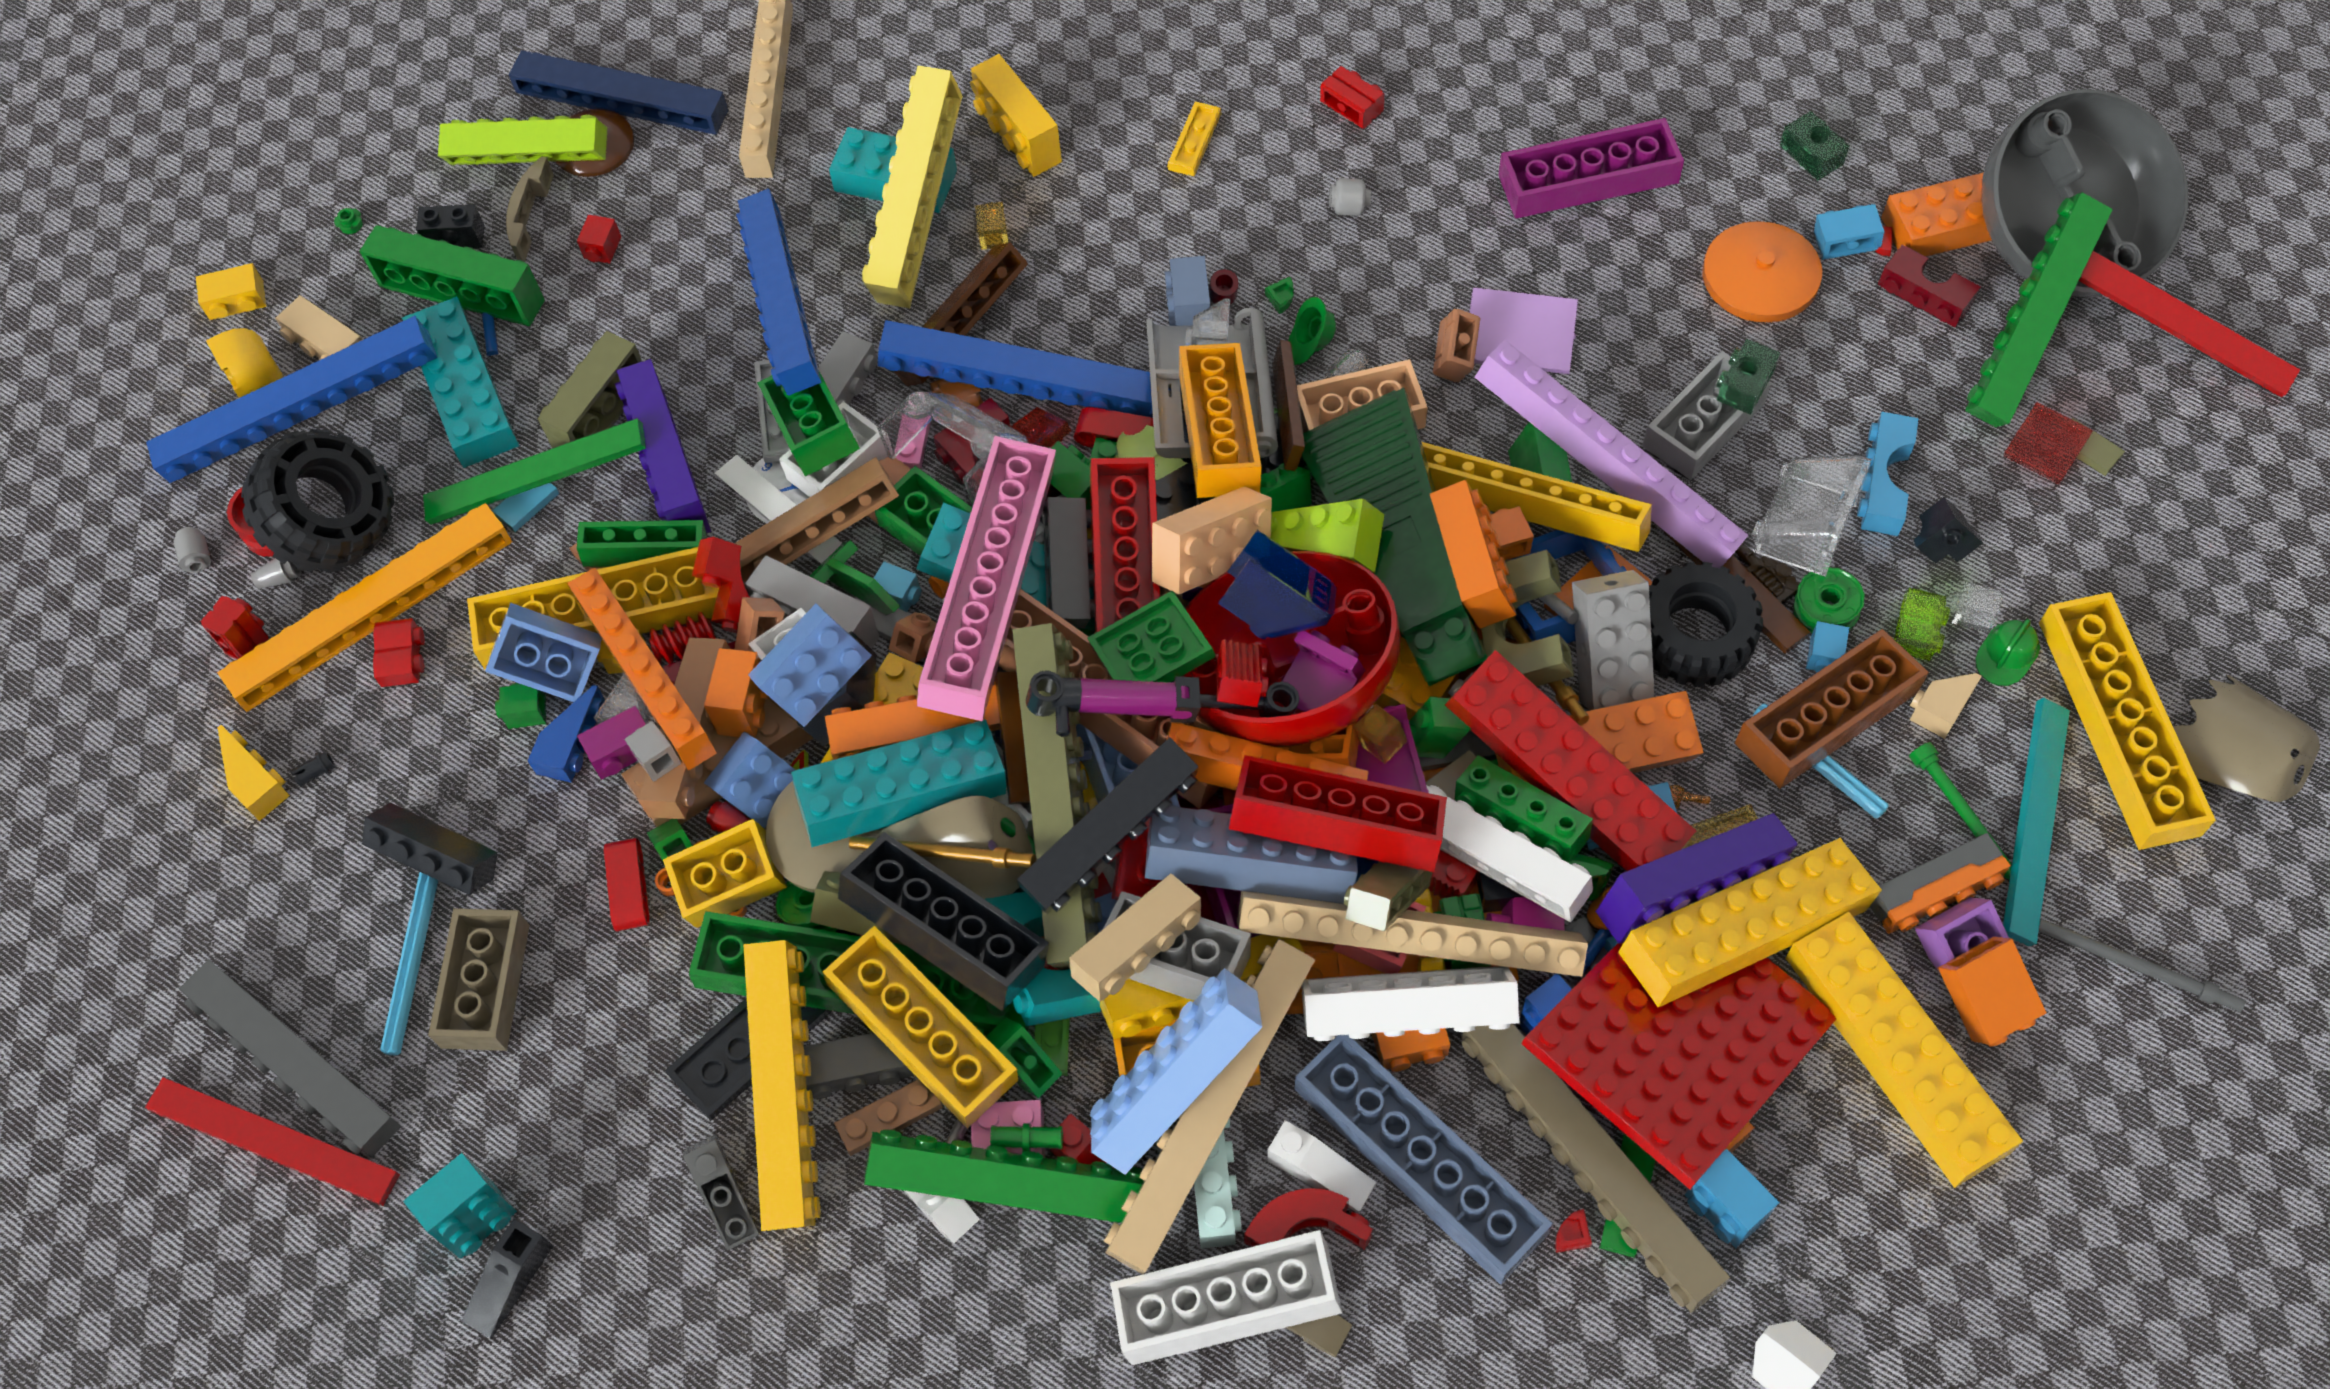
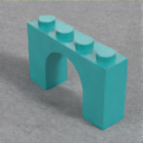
[984,892,1101,1026]

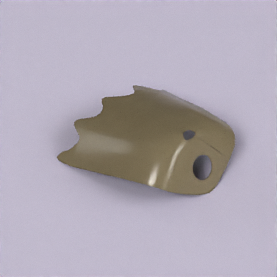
[2173,674,2320,802]
[878,796,1033,899]

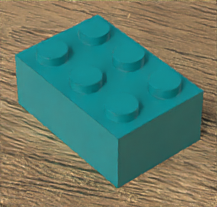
[403,1153,517,1259]

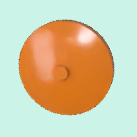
[1702,221,1822,322]

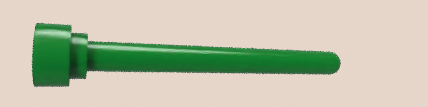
[1909,742,2012,880]

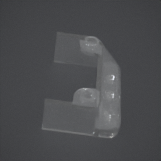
[877,391,1028,506]

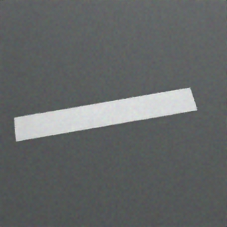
[715,455,842,564]

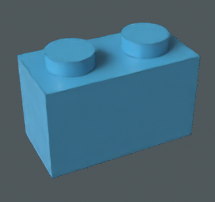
[1814,204,1884,260]

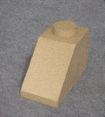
[1910,673,1982,739]

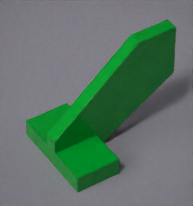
[809,540,900,615]

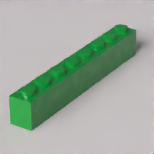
[1965,192,2113,428]
[864,1129,1144,1223]

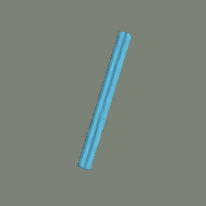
[380,872,438,1056]

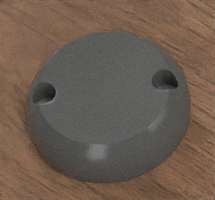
[1981,89,2188,298]

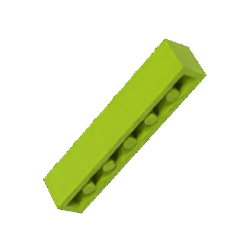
[438,115,607,165]

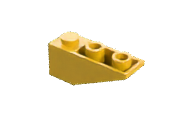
[217,725,290,821]

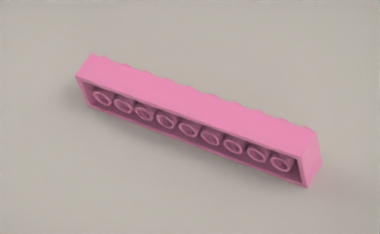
[917,436,1056,721]

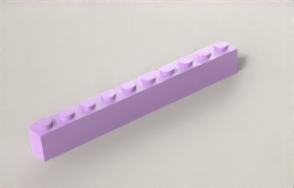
[1474,339,1748,569]

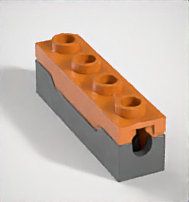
[1870,833,2011,934]

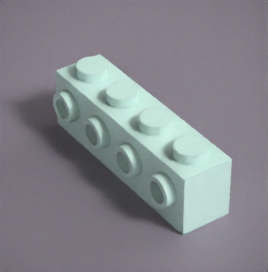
[1194,1118,1242,1248]

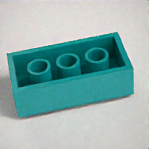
[829,127,957,213]

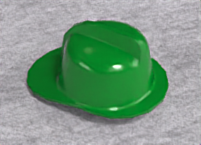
[1288,297,1336,365]
[1975,618,2040,686]

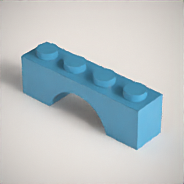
[1857,412,1919,536]

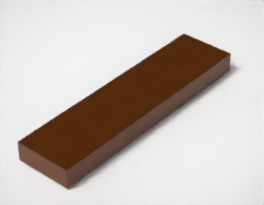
[995,671,1030,805]

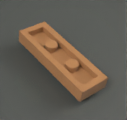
[834,1079,943,1156]

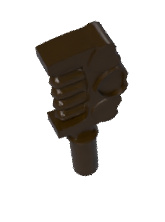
[1735,543,1799,604]

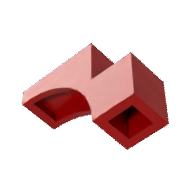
[692,536,750,633]

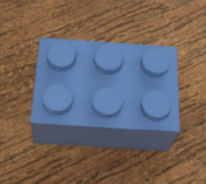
[485,603,602,702]
[748,603,872,727]

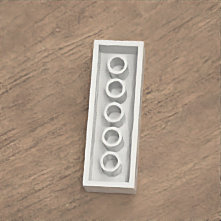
[1301,966,1519,1041]
[1110,1230,1342,1365]

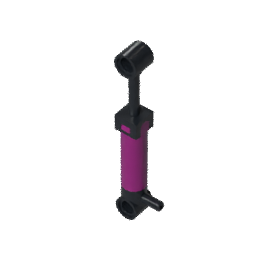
[1025,670,1299,737]

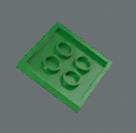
[1087,591,1216,682]

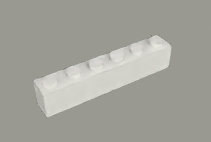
[1426,785,1593,923]

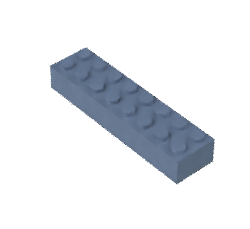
[1295,1034,1553,1285]

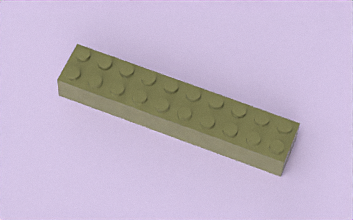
[1012,623,1102,970]

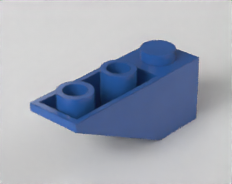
[528,685,606,783]

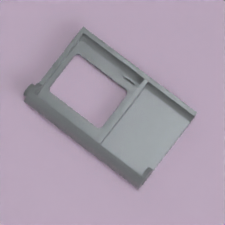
[1146,308,1278,458]

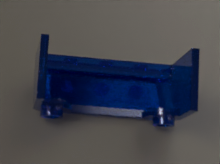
[1218,529,1337,639]

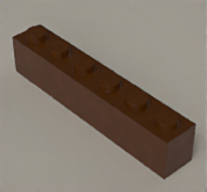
[893,242,1029,387]

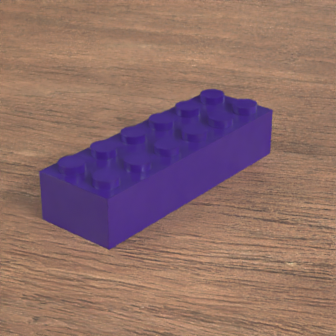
[615,359,712,534]
[1595,813,1798,944]

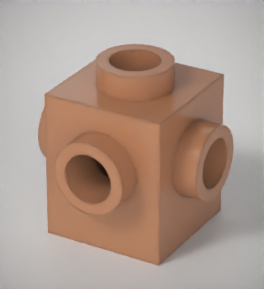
[888,612,937,663]

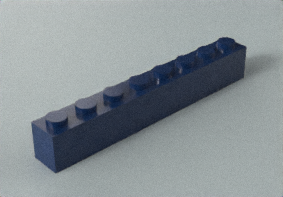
[508,50,728,135]

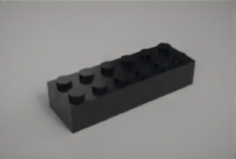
[838,832,1049,1011]

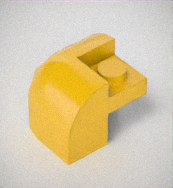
[206,328,283,398]

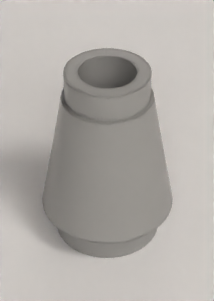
[251,558,301,589]

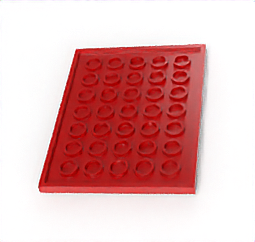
[1521,942,1836,1189]

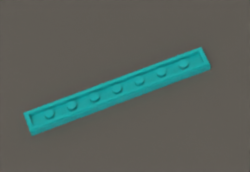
[2003,698,2070,947]

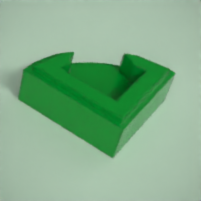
[1265,276,1294,314]

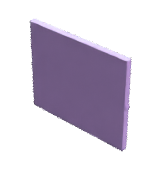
[1470,288,1578,374]

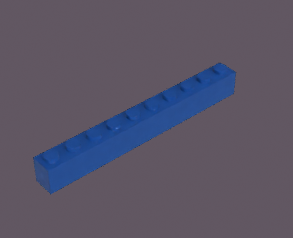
[736,188,822,396]
[146,316,437,483]
[878,320,1171,418]

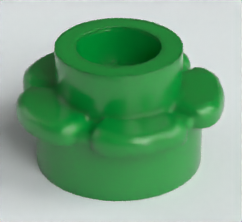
[334,208,363,234]

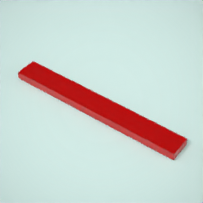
[2079,251,2300,397]
[145,1078,400,1206]

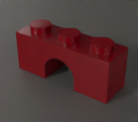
[1878,244,1981,327]

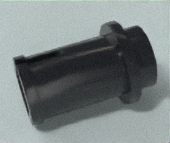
[290,751,336,787]

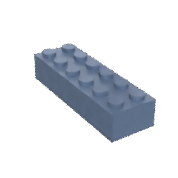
[1145,805,1358,904]

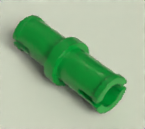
[990,1123,1063,1151]

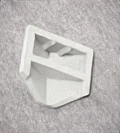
[1752,1320,1837,1389]

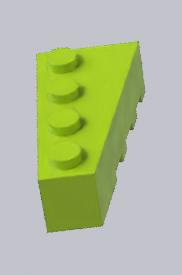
[1270,499,1385,573]

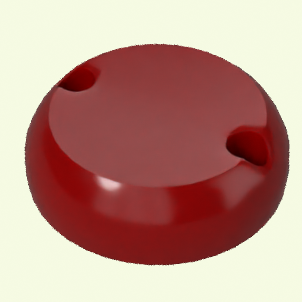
[1181,551,1400,747]

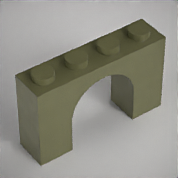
[1480,550,1574,687]

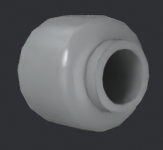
[1329,178,1371,216]

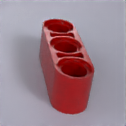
[1073,407,1154,448]
[604,837,650,932]

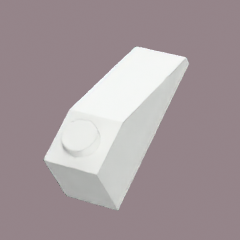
[1268,1120,1376,1214]

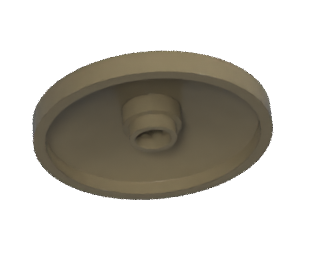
[766,781,889,893]

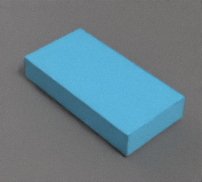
[492,483,559,532]

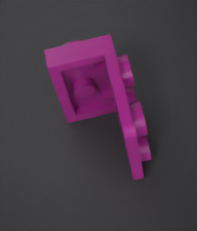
[1282,629,1365,712]

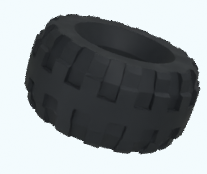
[241,429,394,573]

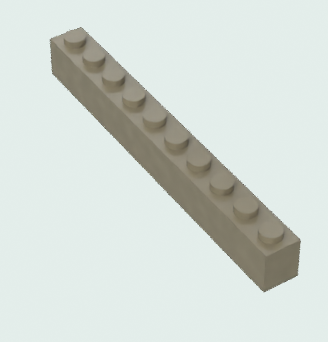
[1461,1024,1730,1313]

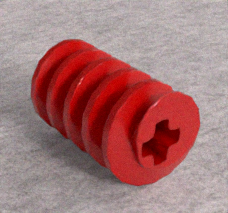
[649,612,717,667]

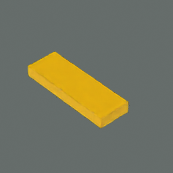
[1168,101,1221,176]

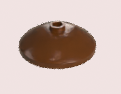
[556,109,634,177]

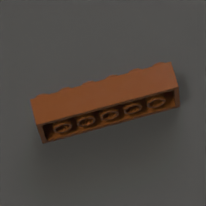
[1734,629,1929,789]

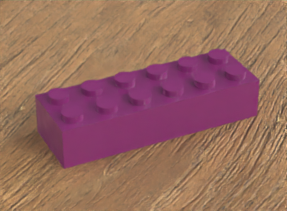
[1498,118,1684,219]

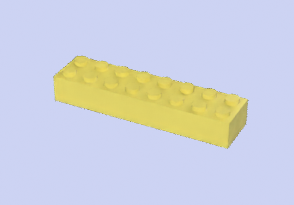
[862,66,962,308]

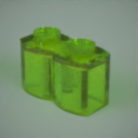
[1894,587,1950,661]

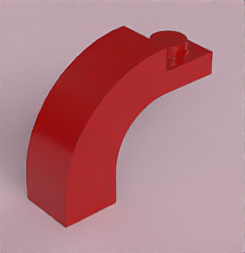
[1244,1188,1373,1250]

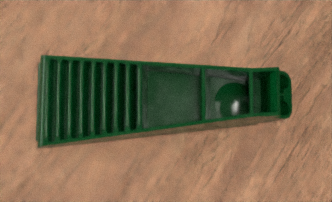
[1302,388,1488,686]

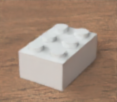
[779,401,892,497]

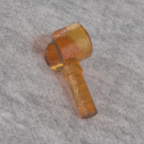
[1669,784,1710,809]

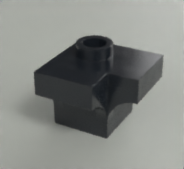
[1913,497,1983,564]

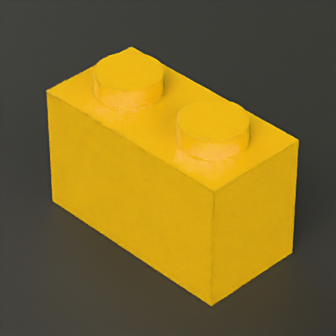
[196,263,266,320]

